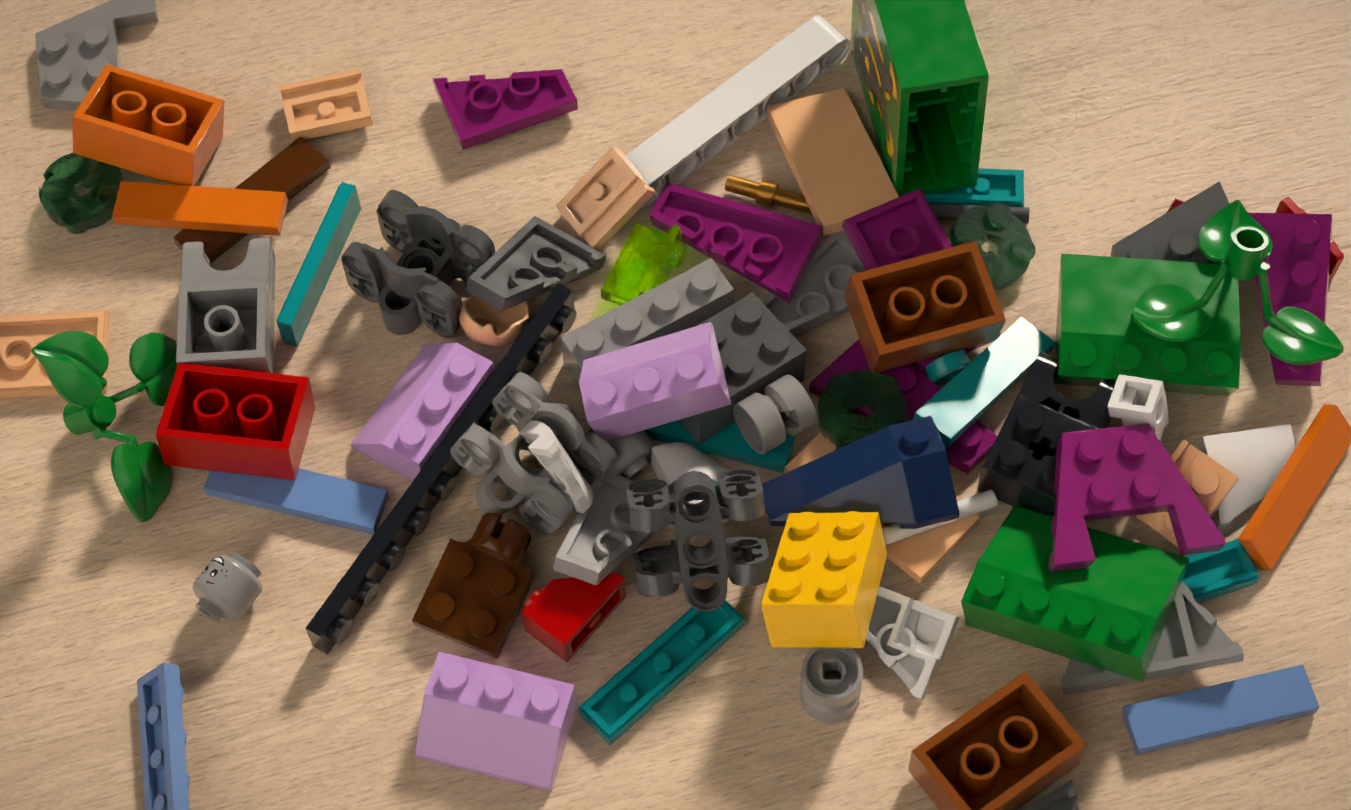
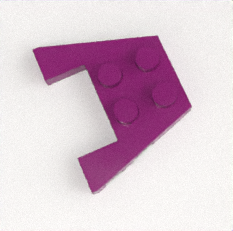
[1049,423,1226,572]

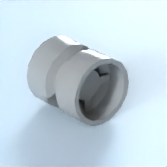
[733,374,817,455]
[800,648,863,723]

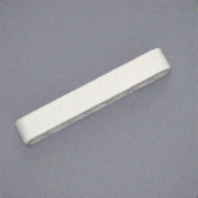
[625,16,851,208]

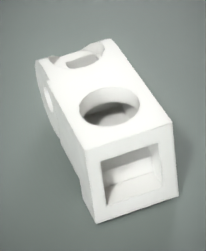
[1107,374,1169,442]

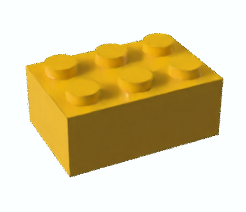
[761,511,887,648]

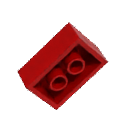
[156,363,315,480]

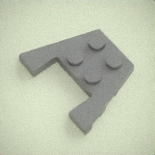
[35,0,164,111]

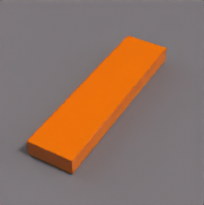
[112,181,288,236]
[1238,404,1351,570]

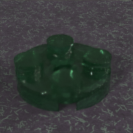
[39,153,124,234]
[949,202,1036,290]
[818,370,907,449]

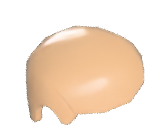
[459,295,530,347]

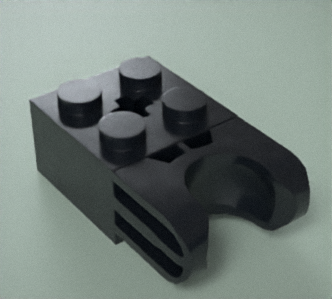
[977,352,1116,517]

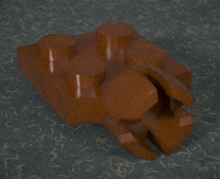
[412,513,535,659]

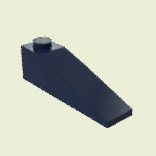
[762,416,959,529]

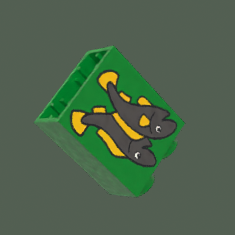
[851,0,989,197]

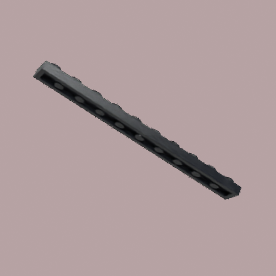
[306,283,577,655]

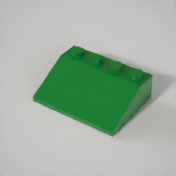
[1053,253,1241,396]
[961,505,1189,682]

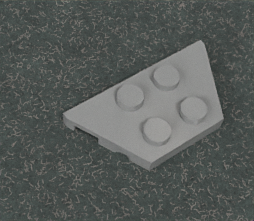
[1061,581,1243,695]

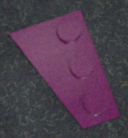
[433,69,578,150]

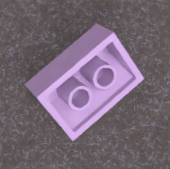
[579,322,731,441]
[351,342,495,481]
[415,651,578,792]

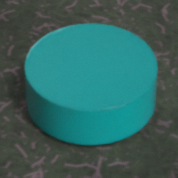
[925,350,970,385]

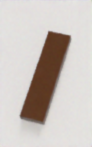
[173,136,330,264]

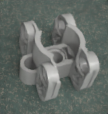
[450,372,617,535]

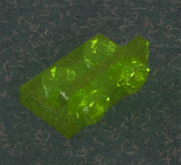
[600,223,686,306]

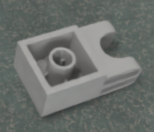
[176,237,276,373]

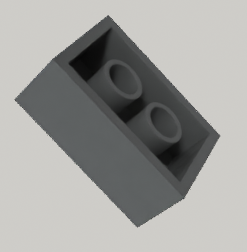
[678,292,807,445]

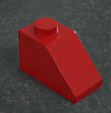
[522,573,626,663]

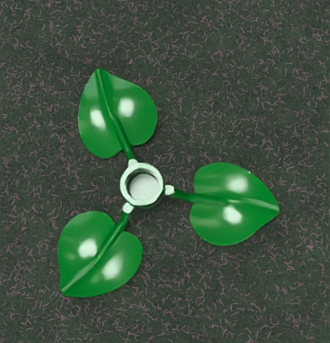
[1131,200,1344,365]
[31,331,177,523]

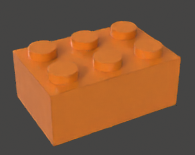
[72,64,225,186]

